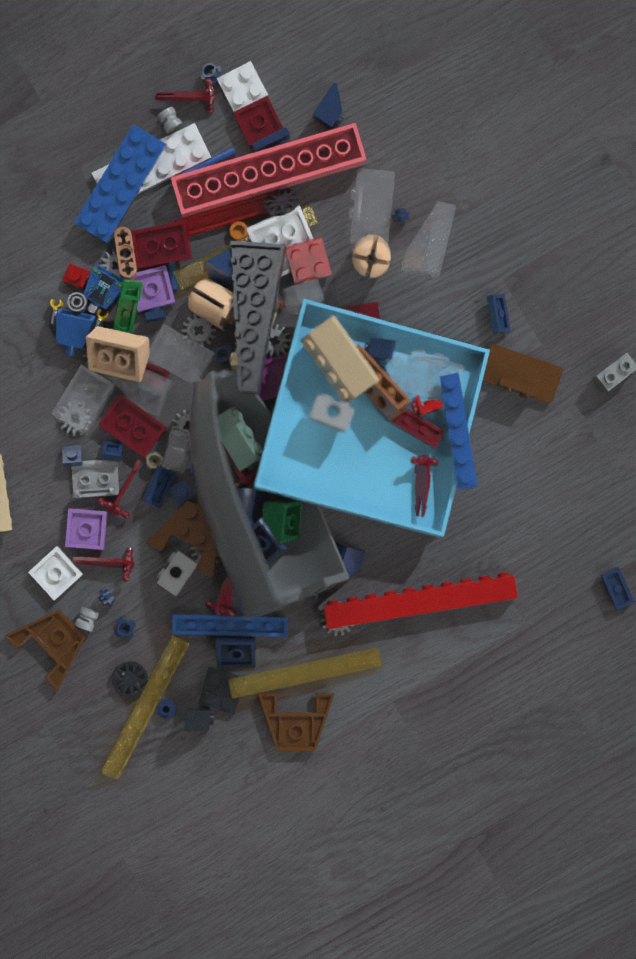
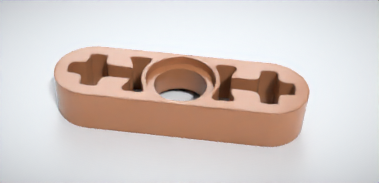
[114,227,137,280]

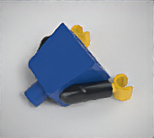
[49,299,109,356]

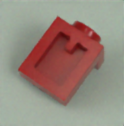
[63,263,91,290]
[411,395,443,416]

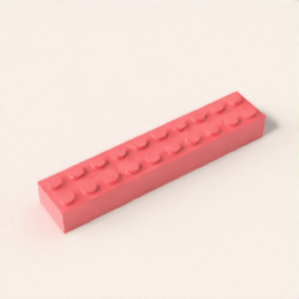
[171,123,367,217]

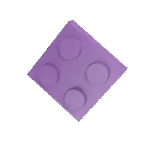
[129,265,176,312]
[65,508,107,550]

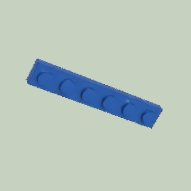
[439,373,478,490]
[172,614,288,637]

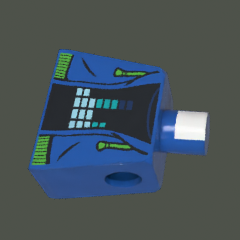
[84,265,123,314]

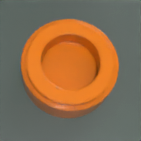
[229,222,248,241]

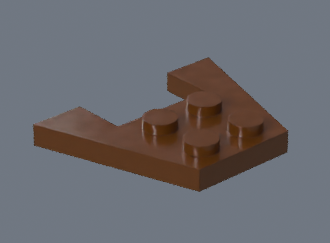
[145,500,218,577]
[4,609,86,691]
[258,693,335,751]

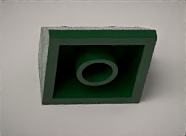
[262,497,303,544]

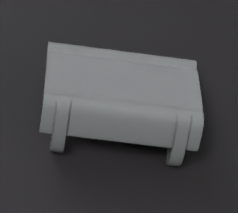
[71,460,120,498]

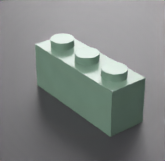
[217,407,263,471]

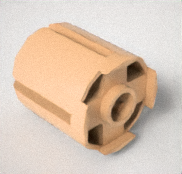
[352,235,391,278]
[188,278,234,331]

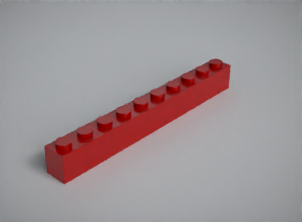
[323,572,518,629]

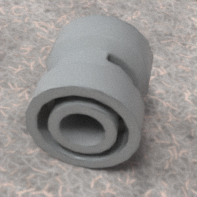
[157,107,183,134]
[67,292,89,313]
[74,607,99,632]

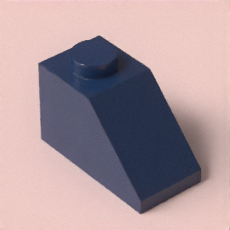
[313,83,343,130]
[363,338,397,366]

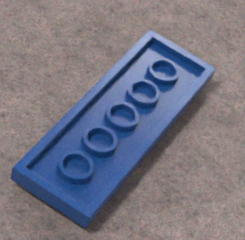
[74,124,167,244]

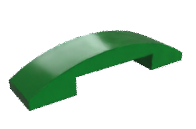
[113,279,143,334]

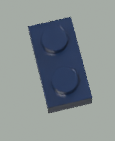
[252,127,290,152]
[487,294,511,334]
[142,466,176,508]
[601,567,634,610]

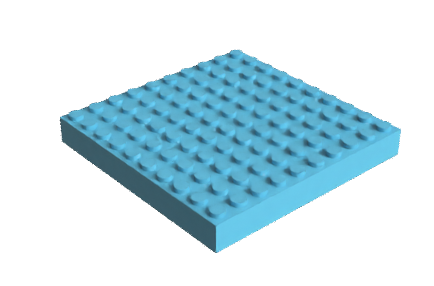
[253,299,490,538]

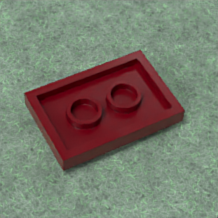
[131,220,193,269]
[98,394,167,458]

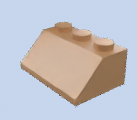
[86,326,150,382]

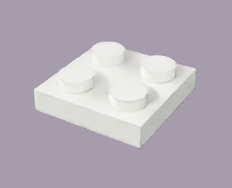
[217,61,268,112]
[28,546,83,600]

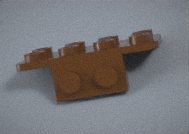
[482,344,563,403]

